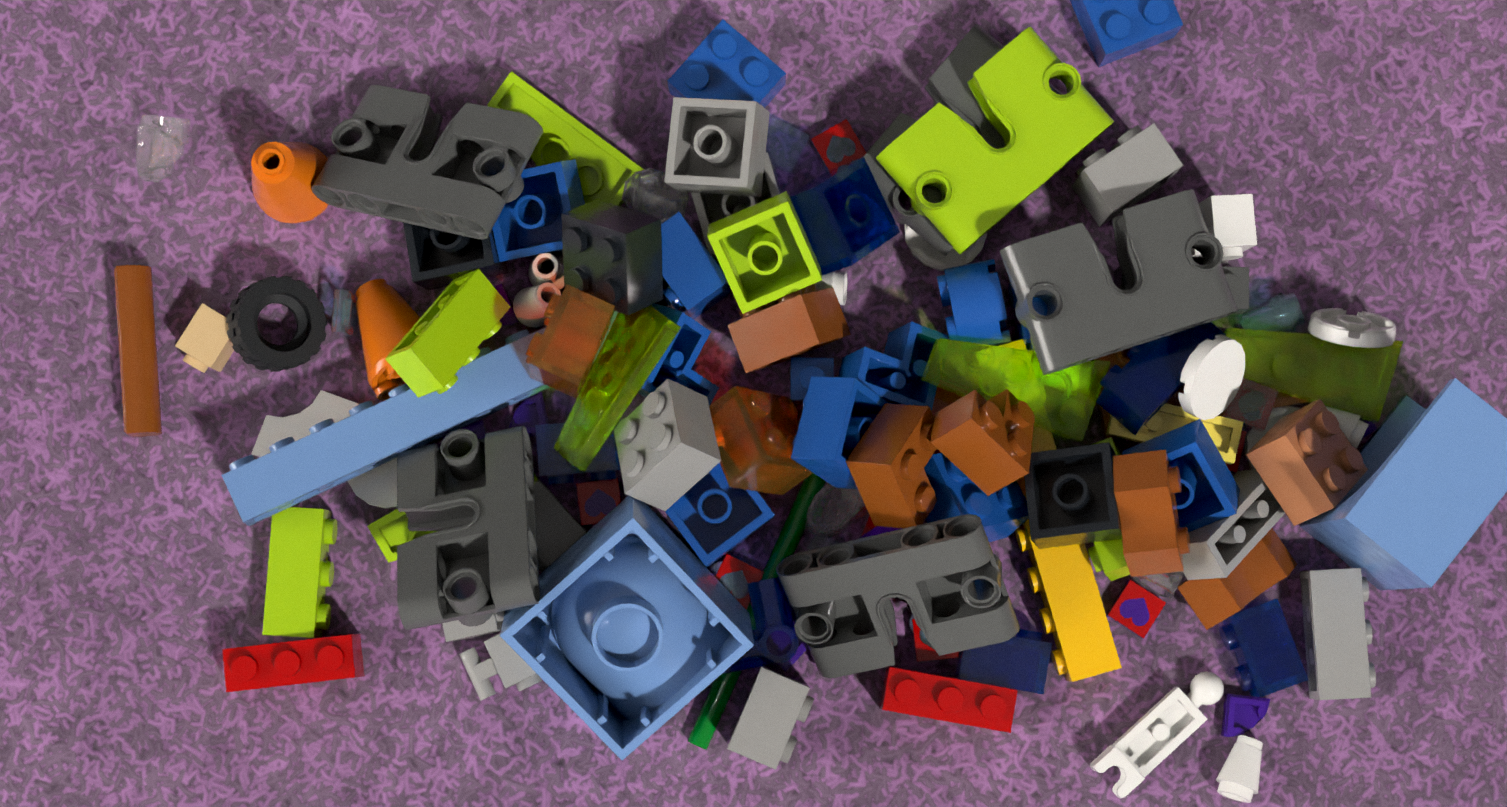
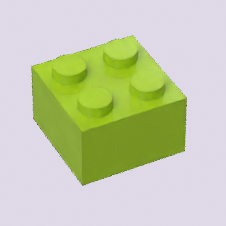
[707,191,822,314]

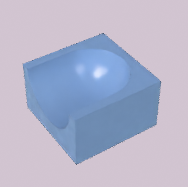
[1300,378,1507,590]
[500,496,754,760]

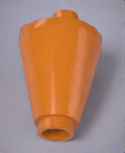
[355,279,420,401]

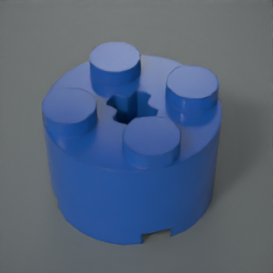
[937,259,1011,352]

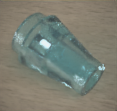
[1238,292,1305,339]

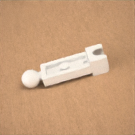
[1090,671,1224,799]

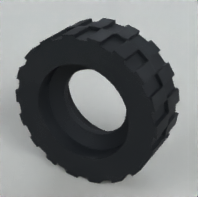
[226,276,328,372]

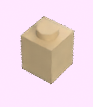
[175,303,234,373]

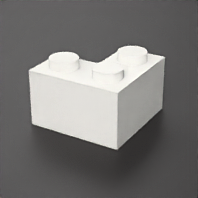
[1191,194,1257,266]

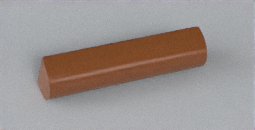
[114,265,162,438]

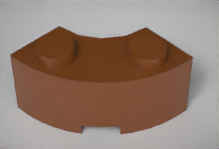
[1113,449,1190,577]
[1177,528,1298,630]

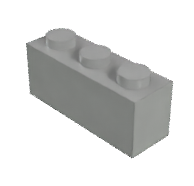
[1183,469,1285,580]
[1300,568,1376,700]

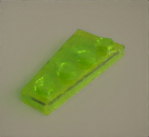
[553,305,681,472]
[1223,328,1403,423]
[921,338,1110,442]

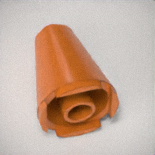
[251,142,329,223]

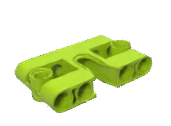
[876,26,1114,255]

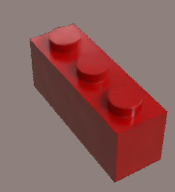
[222,634,364,692]
[880,666,1018,733]

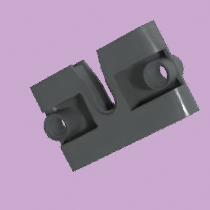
[848,23,1064,257]
[311,85,544,240]
[1000,189,1238,375]
[397,425,540,630]
[776,514,1020,678]

